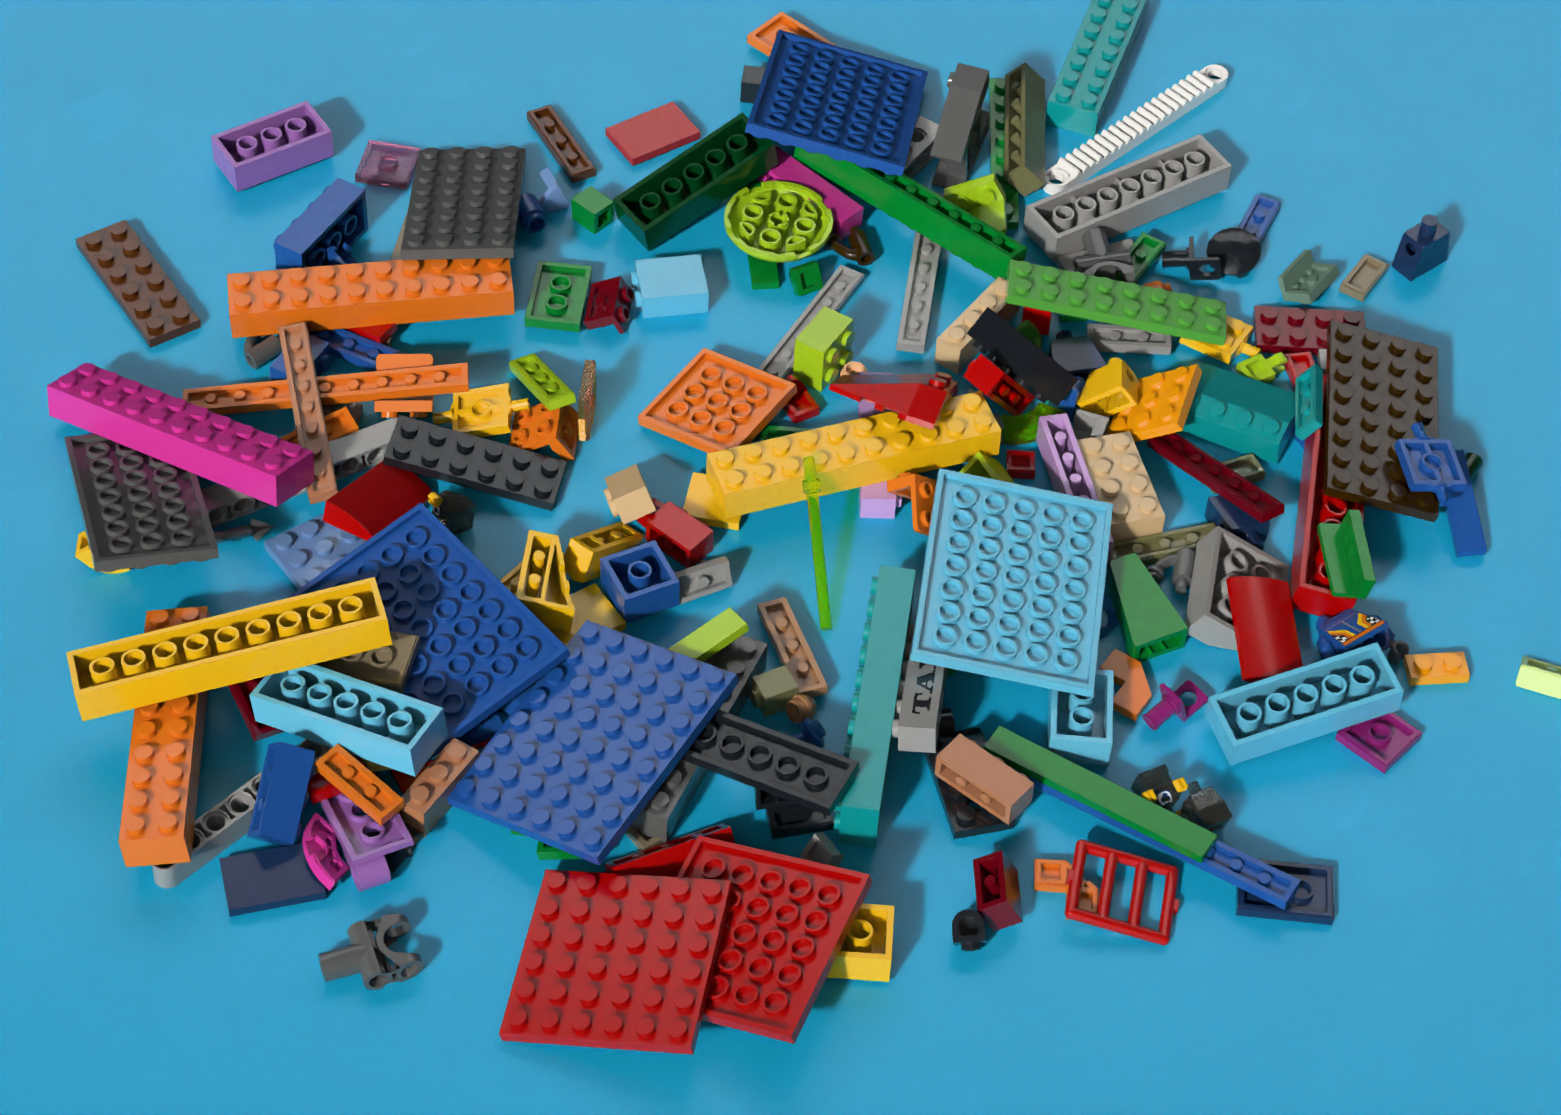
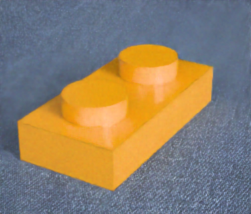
[1403,652,1470,686]

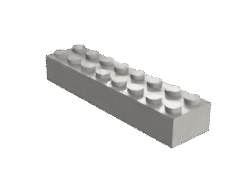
[1023,134,1232,262]

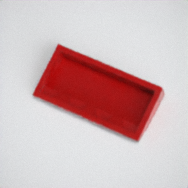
[323,461,432,541]
[1226,576,1303,683]

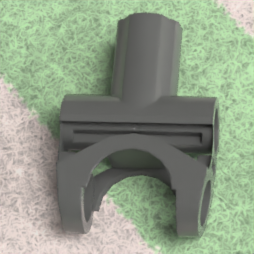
[1073,228,1135,283]
[318,914,424,990]

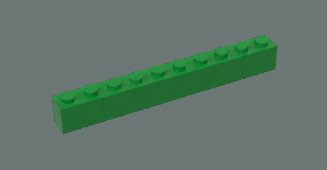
[793,146,1028,280]

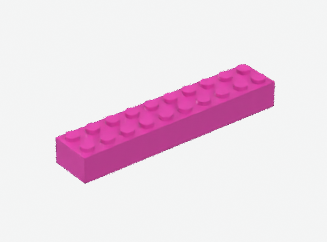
[47,362,314,507]

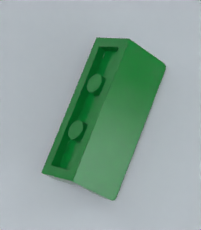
[1317,509,1376,599]

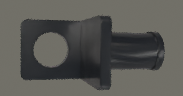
[1162,236,1221,281]

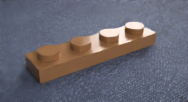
[757,597,828,697]

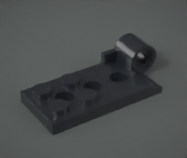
[924,708,1015,839]

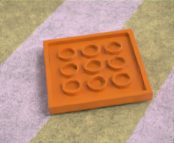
[637,348,797,453]

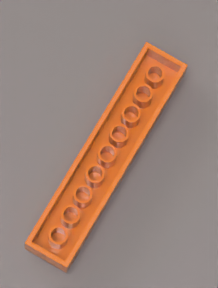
[227,258,515,338]
[118,606,210,867]

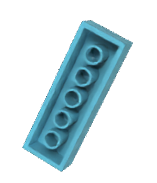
[1205,642,1404,766]
[249,664,448,777]

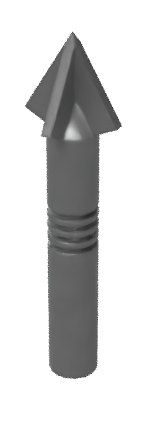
[214,518,274,543]

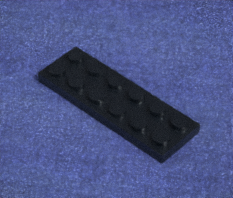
[383,415,567,511]
[681,709,860,816]

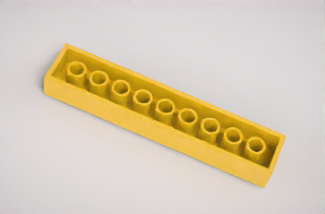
[706,391,1002,519]
[66,577,392,722]

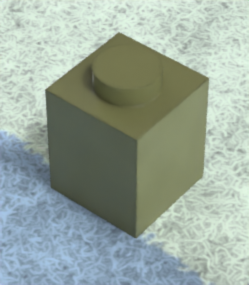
[749,665,799,718]

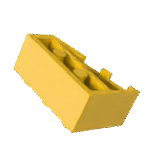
[515,530,575,632]

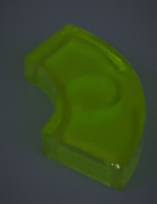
[1000,402,1066,445]

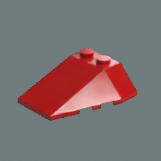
[829,372,959,430]

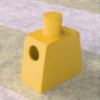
[1077,357,1138,417]

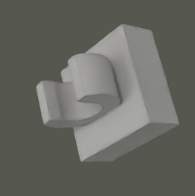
[800,832,844,867]

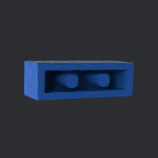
[247,742,316,846]

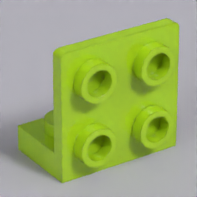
[944,173,1007,234]

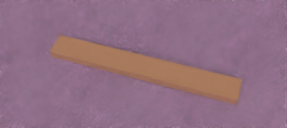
[278,321,338,504]

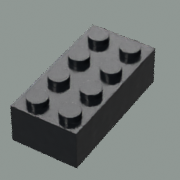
[967,307,1078,407]

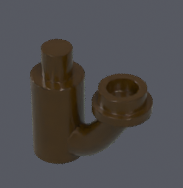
[823,225,875,266]

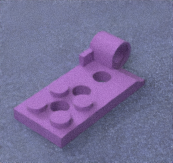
[319,763,414,892]

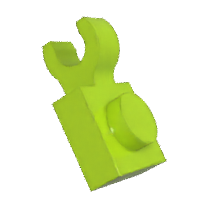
[1236,352,1288,383]

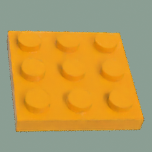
[1106,364,1202,442]

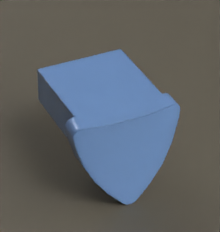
[539,167,570,213]

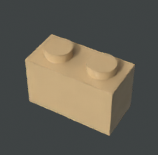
[603,464,656,525]

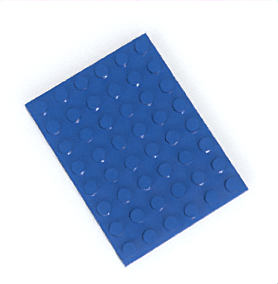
[745,30,928,176]
[287,503,570,762]
[447,620,739,866]

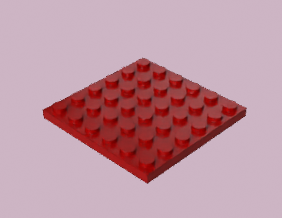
[677,835,873,1044]
[499,869,734,1055]

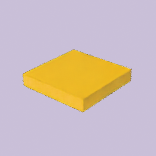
[683,472,742,531]

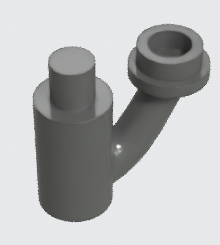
[244,335,282,369]
[1146,548,1195,594]

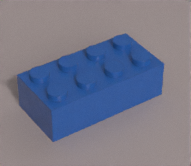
[273,178,368,270]

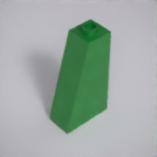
[1106,552,1188,662]

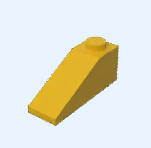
[564,521,644,583]

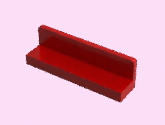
[604,823,735,877]

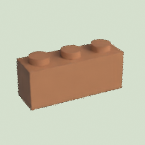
[934,734,1035,825]
[399,738,480,837]

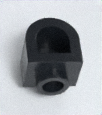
[952,909,987,951]

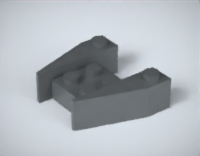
[930,63,990,188]

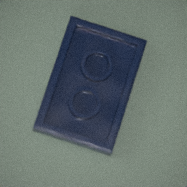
[219,843,326,917]
[1236,859,1334,925]

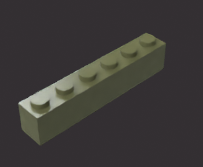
[1004,62,1045,197]

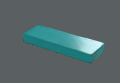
[1295,364,1323,441]

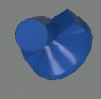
[791,718,826,747]

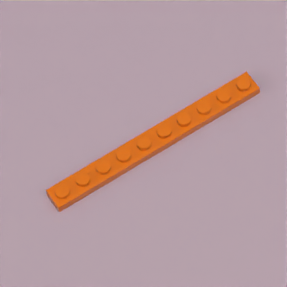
[182,362,469,415]

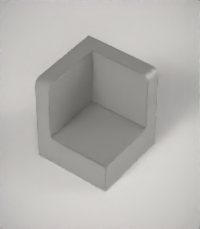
[1073,409,1109,440]

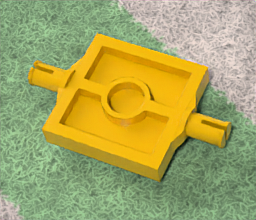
[1179,315,1261,364]
[433,383,530,437]

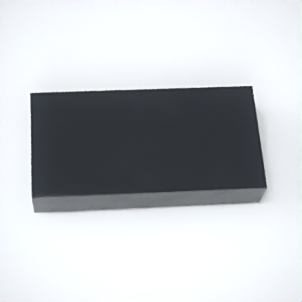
[765,804,834,840]

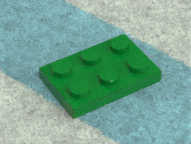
[524,260,592,332]

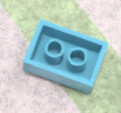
[1047,669,1114,766]

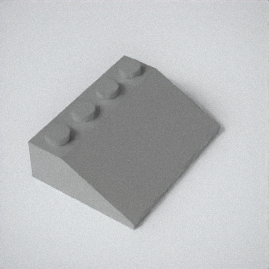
[1185,526,1289,651]

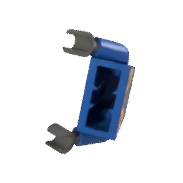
[1316,609,1409,665]

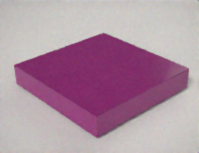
[1335,712,1423,774]

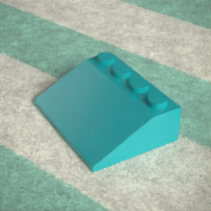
[1179,362,1295,464]

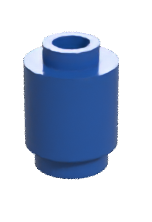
[518,193,546,233]

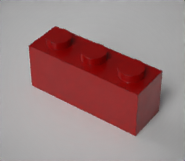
[963,354,1035,419]

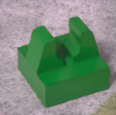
[789,260,823,297]

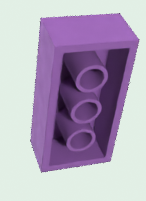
[211,101,334,192]

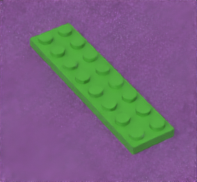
[1005,259,1226,346]

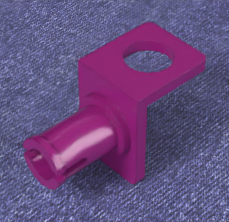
[1142,680,1208,731]

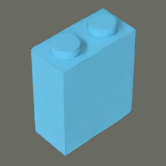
[630,254,709,318]

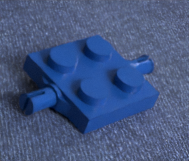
[1394,422,1468,507]

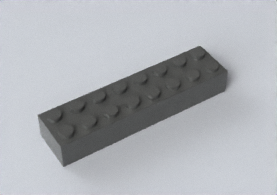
[630,635,768,842]

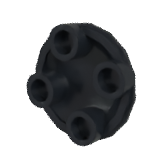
[1206,228,1261,278]

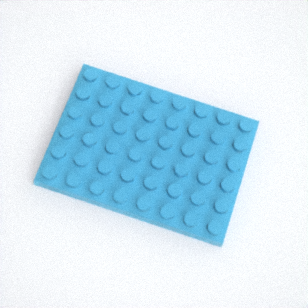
[910,468,1113,697]

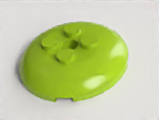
[724,181,833,263]

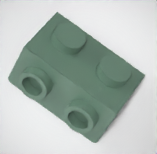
[1278,249,1339,304]

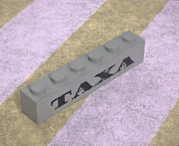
[892,612,948,753]

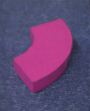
[302,813,350,891]

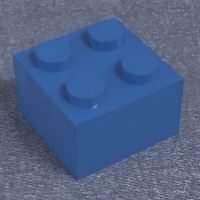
[600,540,680,623]

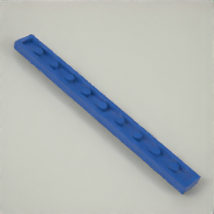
[1009,766,1301,910]

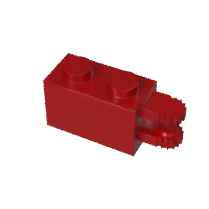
[636,498,714,568]

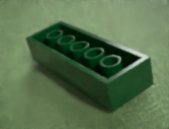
[613,113,778,251]

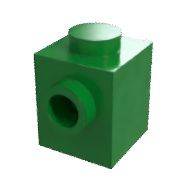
[571,186,614,234]

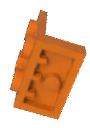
[509,403,581,461]

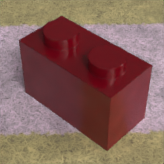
[973,850,1023,932]

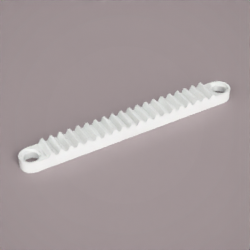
[1042,64,1229,195]

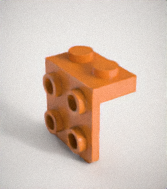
[374,354,434,418]
[887,472,936,536]

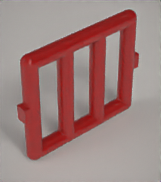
[1064,839,1180,946]

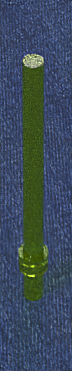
[802,456,832,631]

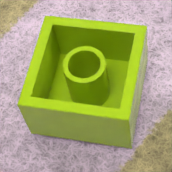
[793,306,855,392]

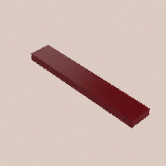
[1147,432,1285,523]

